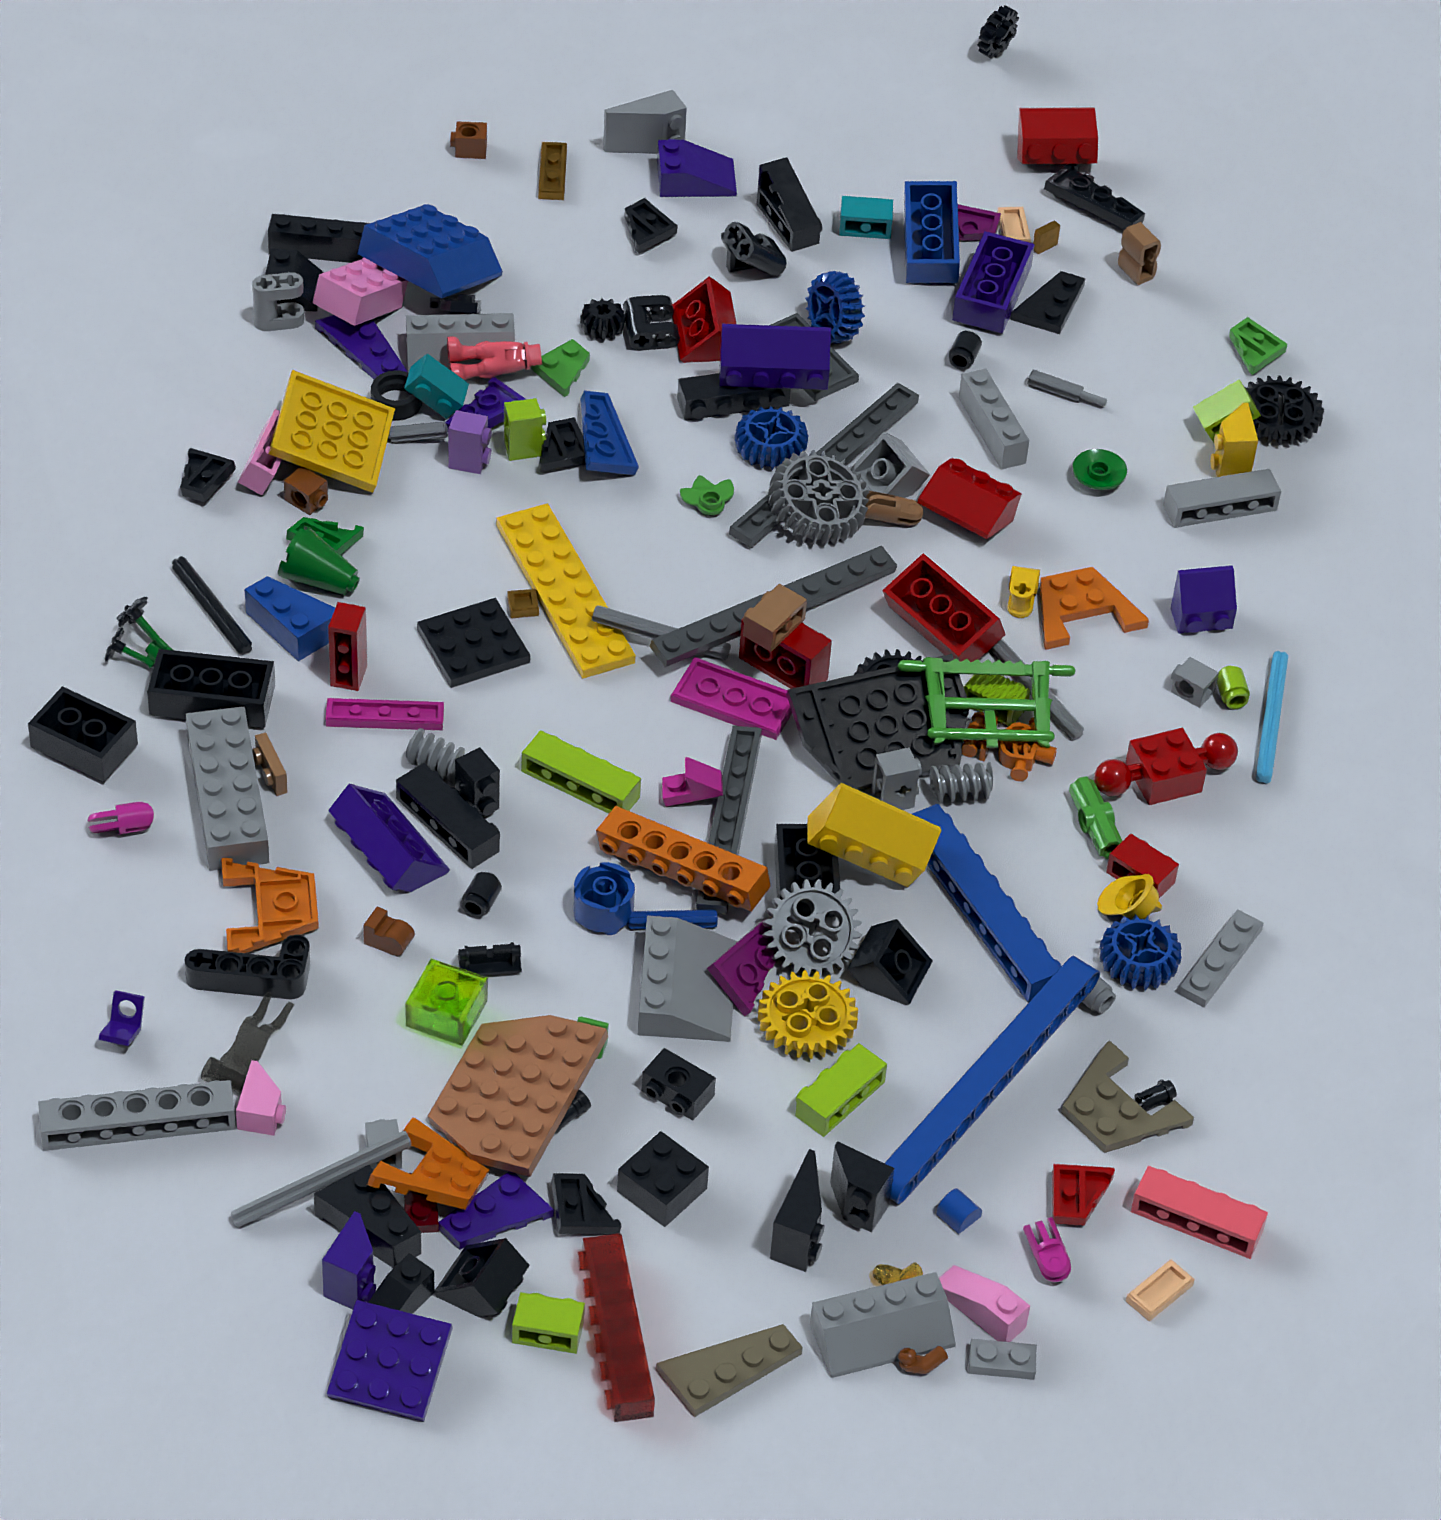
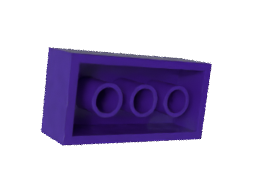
[952,231,1035,334]

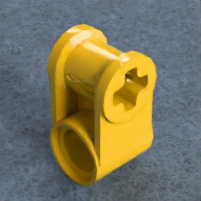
[1007,566,1040,618]

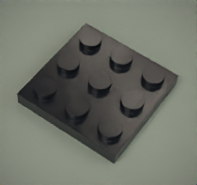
[417,597,530,688]

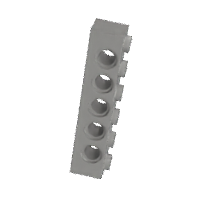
[38,1080,236,1151]

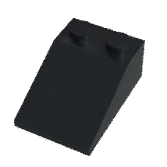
[770,1149,825,1272]

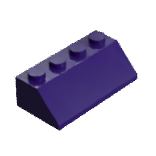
[719,324,831,390]
[328,783,450,892]

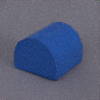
[936,1188,982,1234]

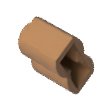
[1118,222,1161,285]

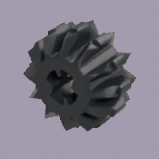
[580,298,626,341]

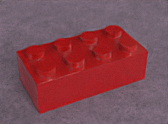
[882,553,1006,662]

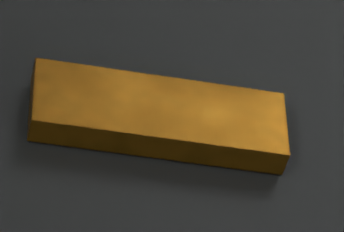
[538,142,567,200]

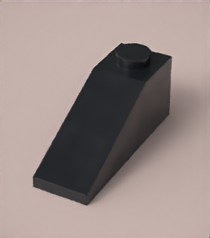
[368,1253,435,1314]

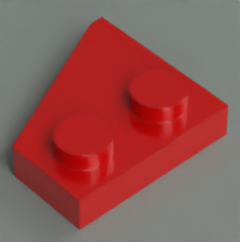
[1052,1164,1115,1226]

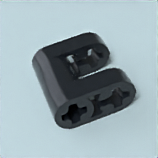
[724,222,787,276]
[623,295,680,350]

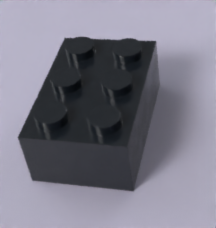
[28,686,138,782]
[774,824,840,917]

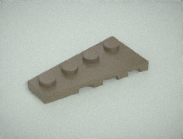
[656,1324,803,1418]

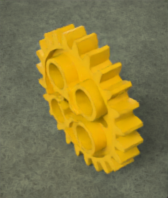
[757,970,858,1059]

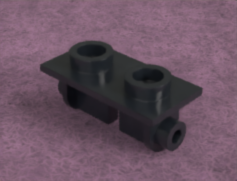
[458,942,522,977]

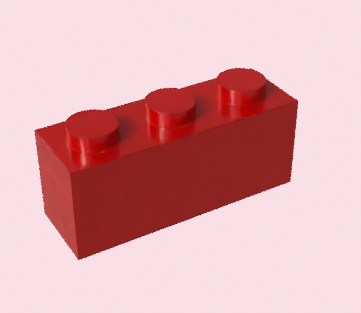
[328,602,367,691]

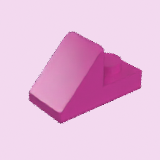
[662,757,723,807]

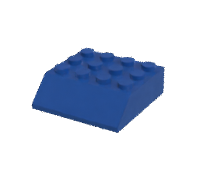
[357,204,503,299]

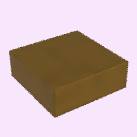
[1033,220,1060,254]
[507,589,539,618]

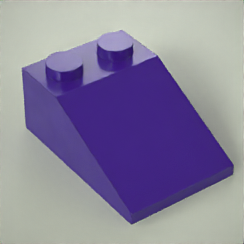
[657,139,737,197]

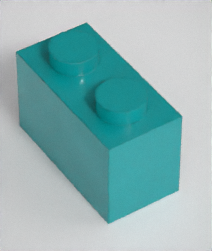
[839,196,893,239]
[404,353,469,419]

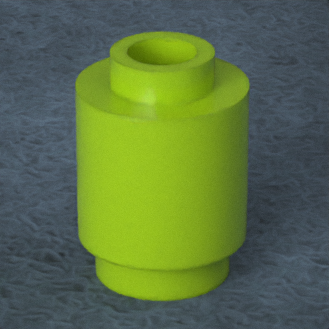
[1217,666,1250,709]

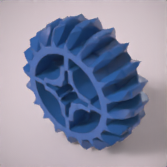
[805,271,865,343]
[734,406,809,470]
[1099,914,1182,991]

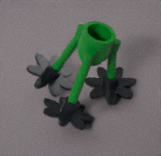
[105,596,173,669]

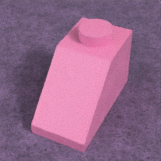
[236,1060,286,1136]

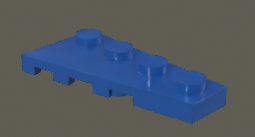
[580,390,639,475]

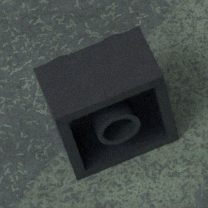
[617,1131,709,1227]

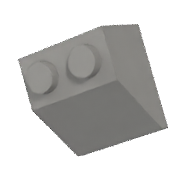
[852,431,930,498]

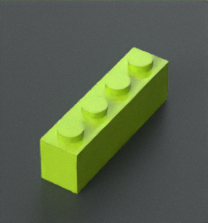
[521,730,641,814]

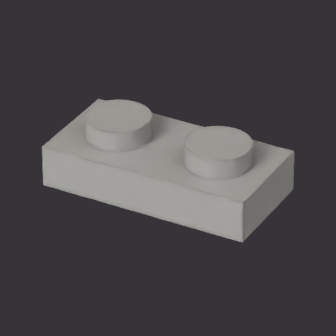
[969,1339,1037,1380]

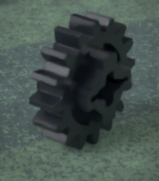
[977,5,1019,59]

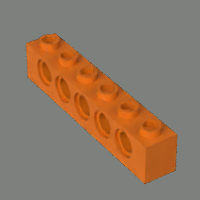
[596,806,770,912]

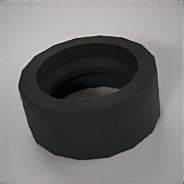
[371,370,422,421]

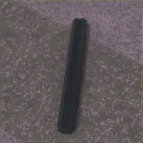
[172,556,252,655]

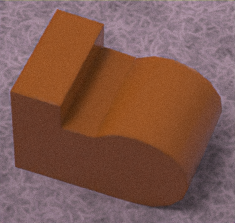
[363,906,415,956]

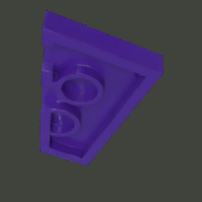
[446,377,526,429]
[438,1171,554,1250]

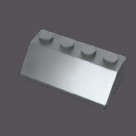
[406,313,516,374]
[810,1272,956,1378]

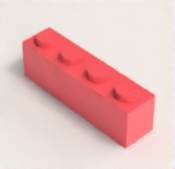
[1131,1166,1268,1259]

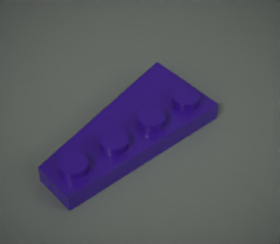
[315,315,408,379]

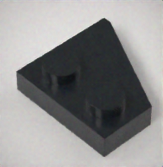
[180,448,236,502]
[551,1173,622,1234]

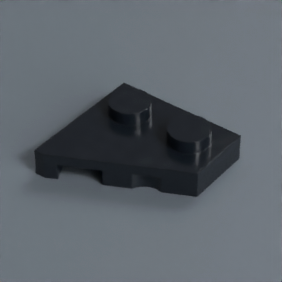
[624,198,678,253]
[430,294,481,314]
[539,417,586,472]

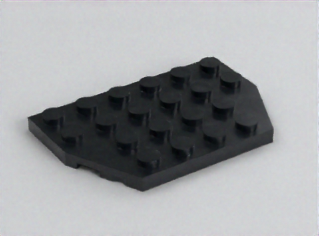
[786,654,969,790]

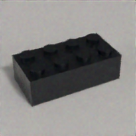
[147,649,275,728]

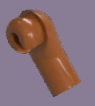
[898,1346,948,1374]

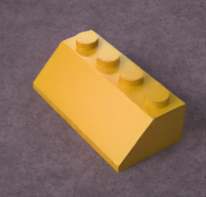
[807,783,941,887]

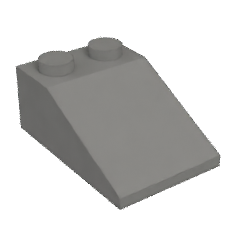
[603,90,687,154]

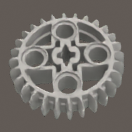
[768,449,869,546]

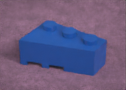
[244,576,335,661]

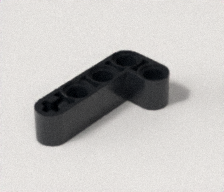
[185,934,310,999]

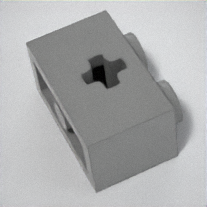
[871,747,922,810]

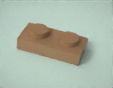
[252,732,288,796]

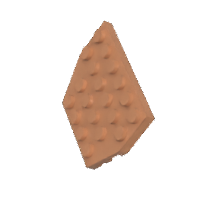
[428,1015,608,1177]

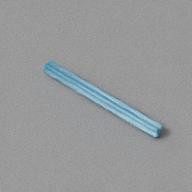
[1256,651,1288,784]

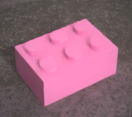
[313,258,408,326]

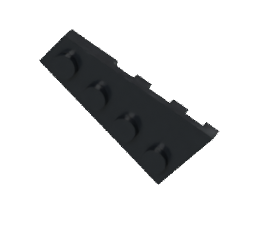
[1044,164,1145,230]

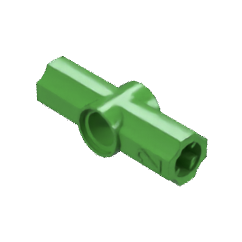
[1069,776,1122,859]

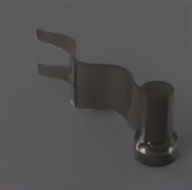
[201,992,294,1094]

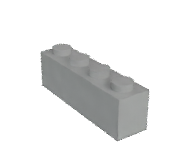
[959,369,1030,470]
[1163,469,1281,528]

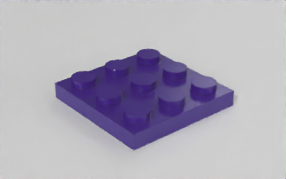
[327,1300,453,1422]

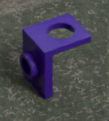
[99,990,145,1046]

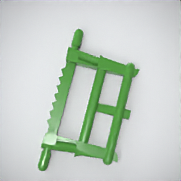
[898,657,1076,748]

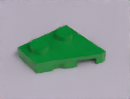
[286,517,364,555]

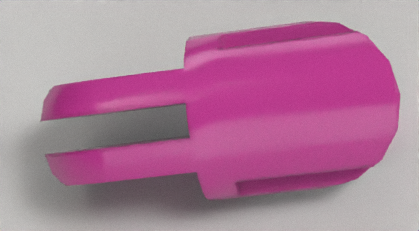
[87,802,154,834]
[1023,1217,1071,1282]

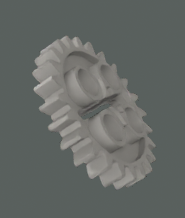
[762,879,862,978]

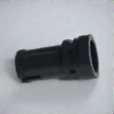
[555,1089,591,1133]

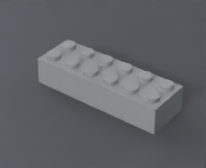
[186,706,269,871]

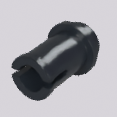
[1134,1079,1177,1111]

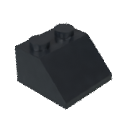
[265,248,324,312]
[847,919,933,1005]
[830,1141,895,1233]
[433,1238,530,1317]

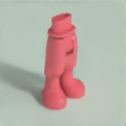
[447,336,542,380]

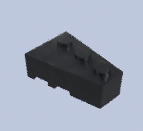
[757,157,822,252]
[314,1165,421,1268]

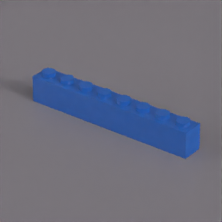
[912,804,1061,1003]

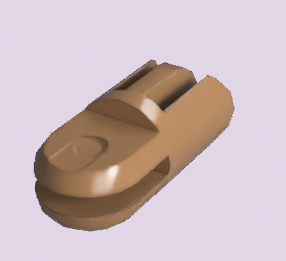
[865,491,924,526]

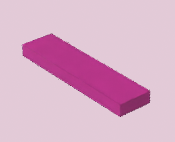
[326,698,444,731]

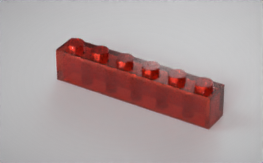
[577,1233,655,1422]

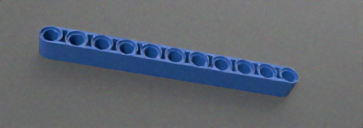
[885,956,1100,1204]

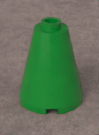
[278,526,360,595]

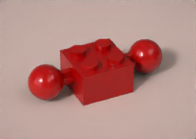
[1094,727,1238,805]

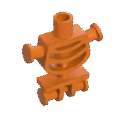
[962,712,1057,781]

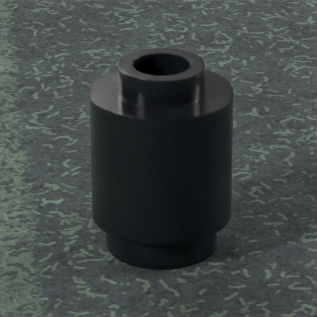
[949,331,982,370]
[462,872,502,917]

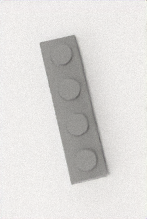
[1178,909,1264,1008]

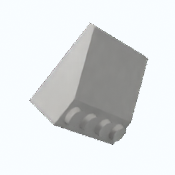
[638,916,737,1042]

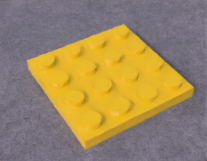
[268,370,395,493]

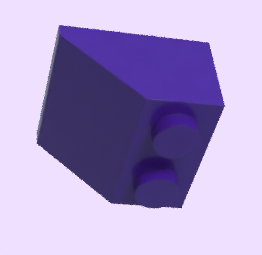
[1170,565,1237,634]
[322,1211,376,1310]

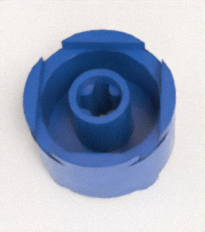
[573,862,635,935]

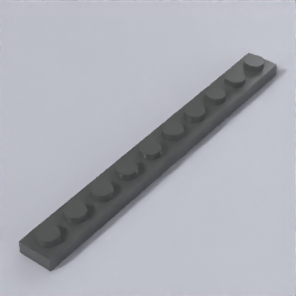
[729,383,919,547]
[649,546,898,667]

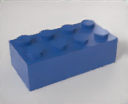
[904,181,960,283]

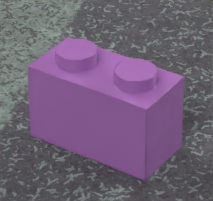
[448,410,492,475]

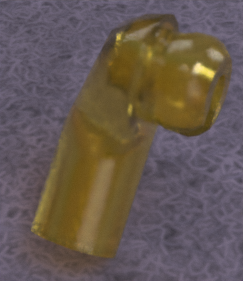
[873,1262,923,1285]

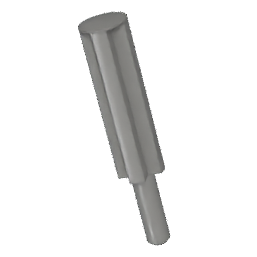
[1028,369,1107,406]
[388,421,448,443]

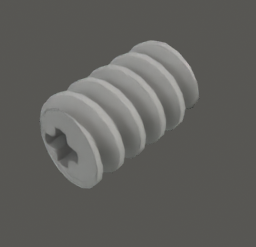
[406,728,465,784]
[930,762,993,803]

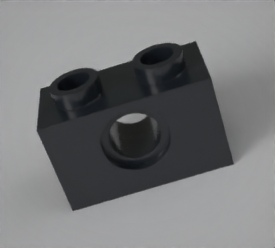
[641,1048,716,1121]

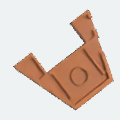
[1040,567,1149,650]
[221,858,319,953]
[367,1117,489,1210]

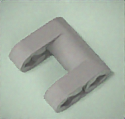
[252,272,305,331]

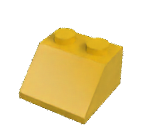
[1210,403,1258,477]

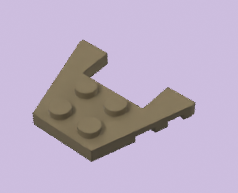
[1061,1040,1194,1153]

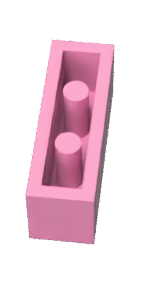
[238,409,282,495]

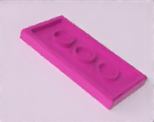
[670,657,792,740]

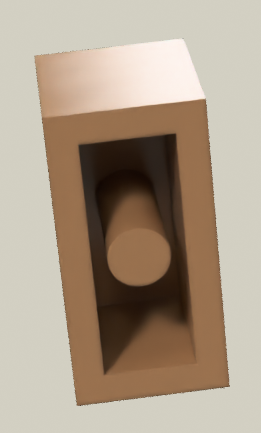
[743,584,807,652]

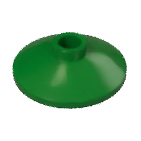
[1072,449,1127,490]

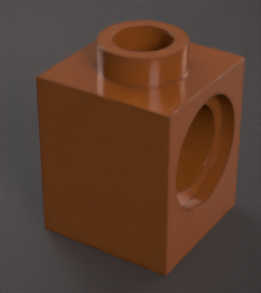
[450,121,487,159]
[284,466,328,515]

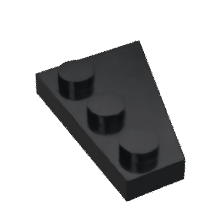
[1010,271,1086,335]

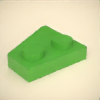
[1229,317,1288,375]
[531,339,590,397]

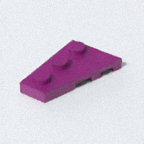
[958,204,1001,241]
[707,918,777,1017]

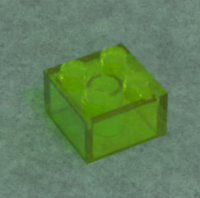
[405,958,488,1046]

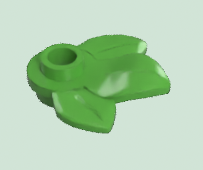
[680,475,734,515]

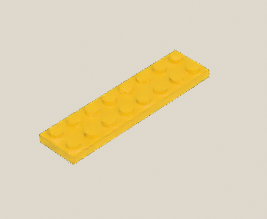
[496,503,636,679]

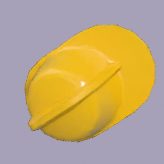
[1097,874,1162,920]

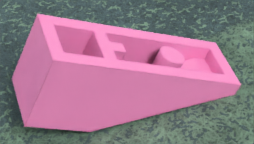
[939,1265,1030,1342]

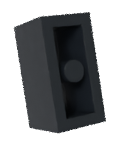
[455,747,500,817]

